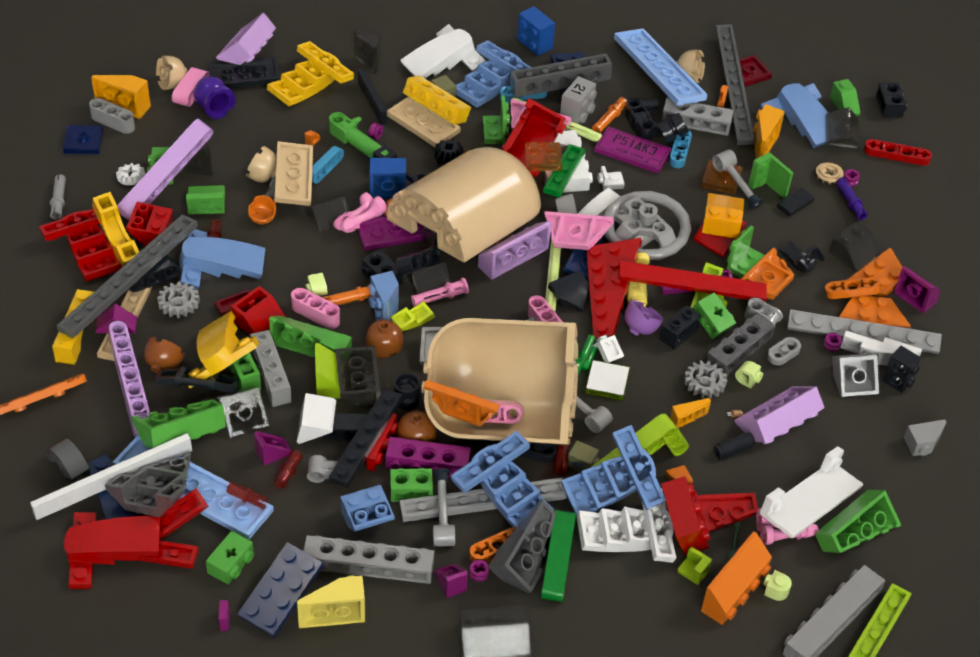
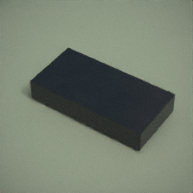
[777,188,815,217]

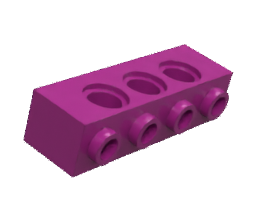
[386,437,471,477]

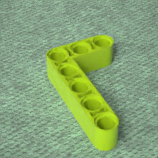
[591,414,689,468]

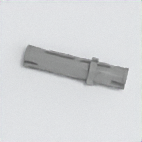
[50,174,66,220]

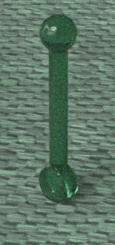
[728,522,742,559]

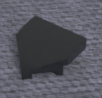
[548,271,589,312]

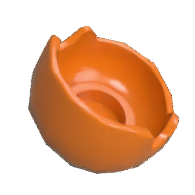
[248,195,276,225]

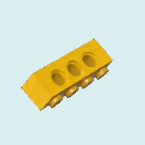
[403,76,471,125]

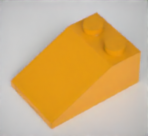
[91,75,151,119]
[753,104,785,159]
[702,193,744,239]

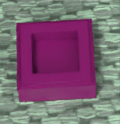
[219,600,230,631]

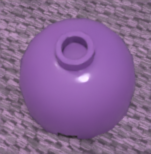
[624,299,663,335]

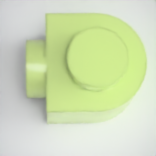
[305,273,328,296]
[735,361,763,388]
[763,570,792,601]

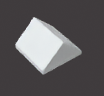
[297,393,336,444]

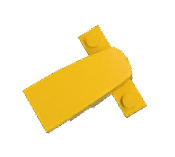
[267,41,354,106]
[188,310,259,389]

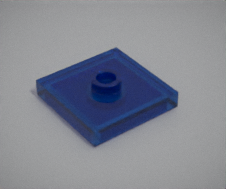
[63,125,103,154]

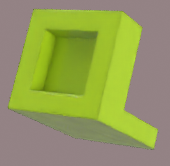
[677,547,712,585]

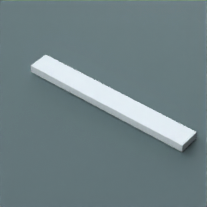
[30,434,192,520]

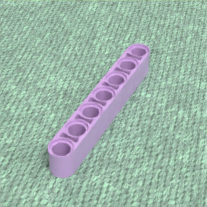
[117,119,213,221]
[109,321,150,437]

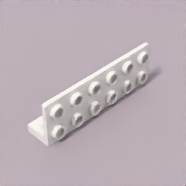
[759,446,863,538]

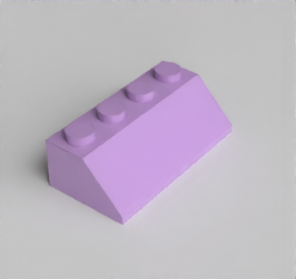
[216,12,276,65]
[478,221,551,280]
[734,386,825,444]

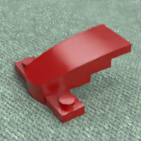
[39,209,122,282]
[64,512,160,589]

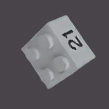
[560,76,597,125]

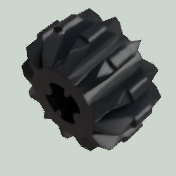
[434,139,464,165]

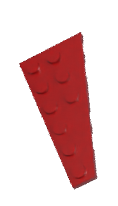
[586,238,642,342]

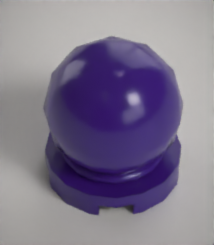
[193,76,236,119]

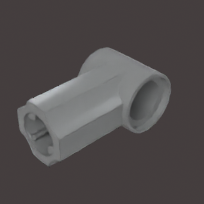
[307,455,338,483]

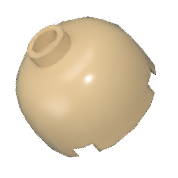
[676,50,705,83]
[156,55,187,90]
[246,146,276,183]

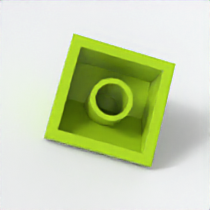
[315,343,344,399]

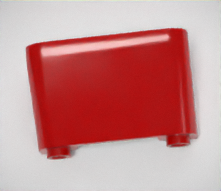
[501,98,567,178]

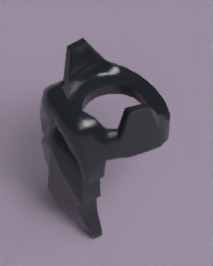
[779,241,825,273]

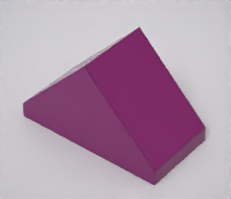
[96,304,137,334]
[254,431,293,466]
[434,563,468,598]

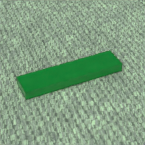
[543,144,585,198]

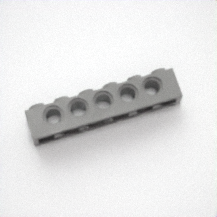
[303,535,434,584]

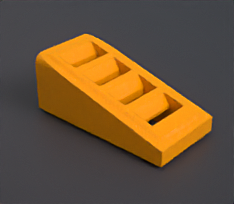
[670,398,711,428]

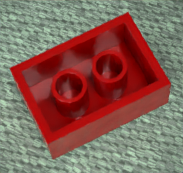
[661,476,711,556]

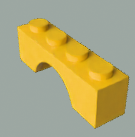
[92,192,139,267]
[52,289,94,365]

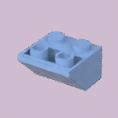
[368,271,399,320]
[341,485,395,531]

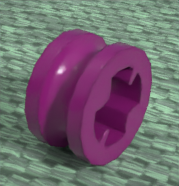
[368,122,384,140]
[843,169,860,186]
[824,333,842,352]
[470,560,489,582]

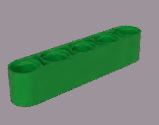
[541,510,576,602]

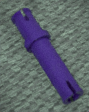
[836,177,868,220]

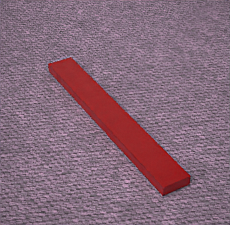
[618,260,767,302]

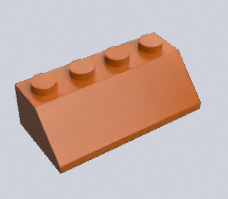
[701,531,772,625]

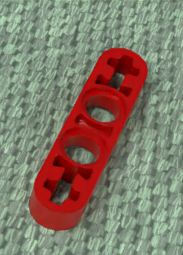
[864,139,932,166]

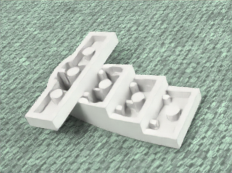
[400,24,486,79]
[576,489,676,563]

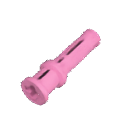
[411,278,469,307]

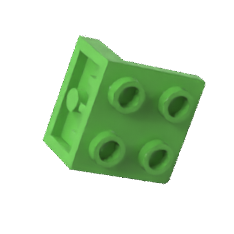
[483,96,510,144]
[748,152,793,198]
[186,185,225,214]
[726,226,765,278]

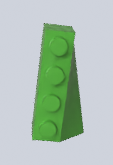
[269,316,352,364]
[131,399,226,449]
[815,490,902,553]

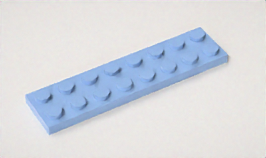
[614,28,707,105]
[113,434,274,540]

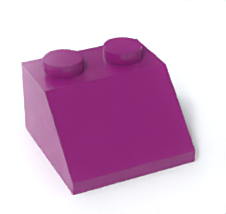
[894,266,941,314]

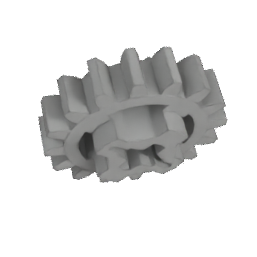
[157,282,200,318]
[684,360,727,399]

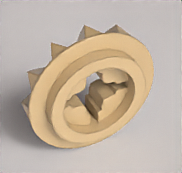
[815,162,844,185]

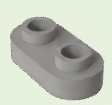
[767,337,801,365]

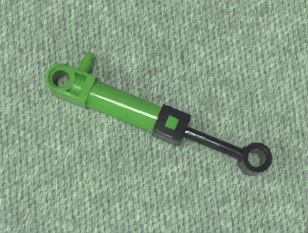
[329,112,427,184]

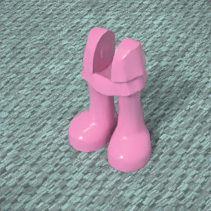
[333,192,387,233]
[756,508,819,545]

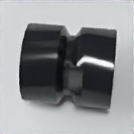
[657,113,689,144]
[394,373,420,410]

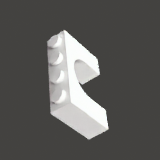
[544,130,593,193]

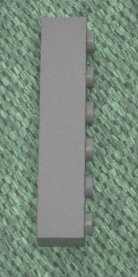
[783,565,885,657]

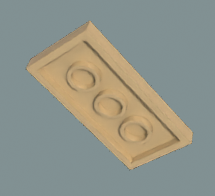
[387,96,461,147]
[274,141,313,206]

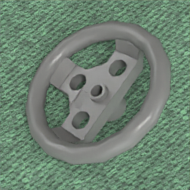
[604,191,691,260]

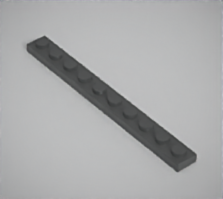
[716,24,755,145]
[57,214,198,338]

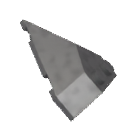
[105,452,191,517]

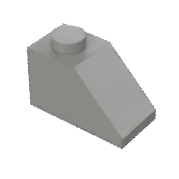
[904,419,947,456]

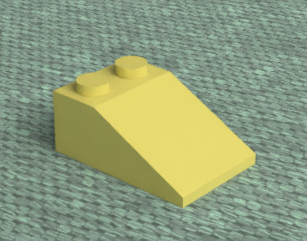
[297,575,365,628]

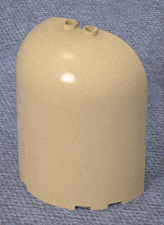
[387,147,541,263]
[422,318,578,445]

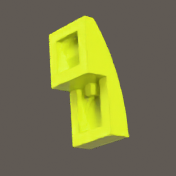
[391,301,435,331]

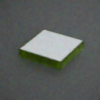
[585,360,630,400]

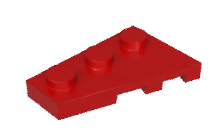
[698,493,758,532]

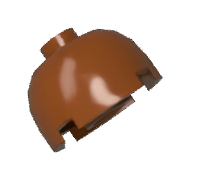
[365,319,404,358]
[144,337,185,373]
[397,410,437,443]

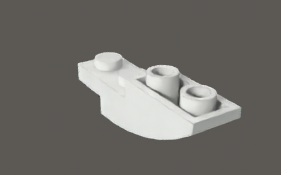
[840,331,922,365]

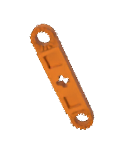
[0,374,87,415]

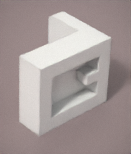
[598,166,625,190]
[592,335,624,363]

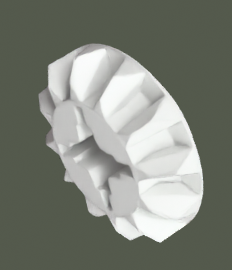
[116,163,145,185]

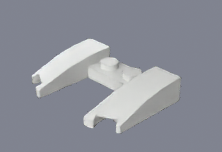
[578,187,660,248]

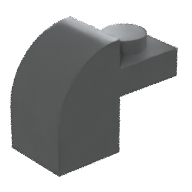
[46,438,89,479]

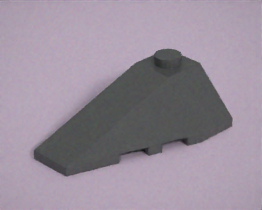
[488,499,556,593]

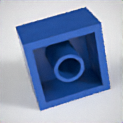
[517,6,555,56]
[370,158,406,199]

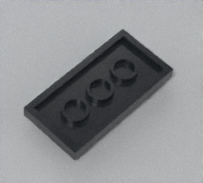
[209,56,280,88]

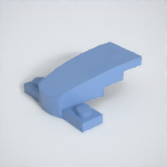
[456,40,531,108]
[758,83,843,148]
[179,229,265,290]
[561,425,666,518]
[451,431,554,529]

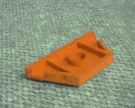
[741,248,794,300]
[847,248,902,297]
[839,296,911,329]
[424,380,500,426]

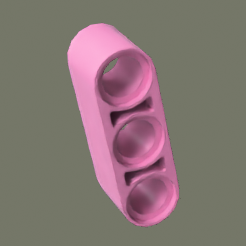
[172,67,210,107]
[291,288,340,329]
[528,295,563,322]
[485,400,524,424]

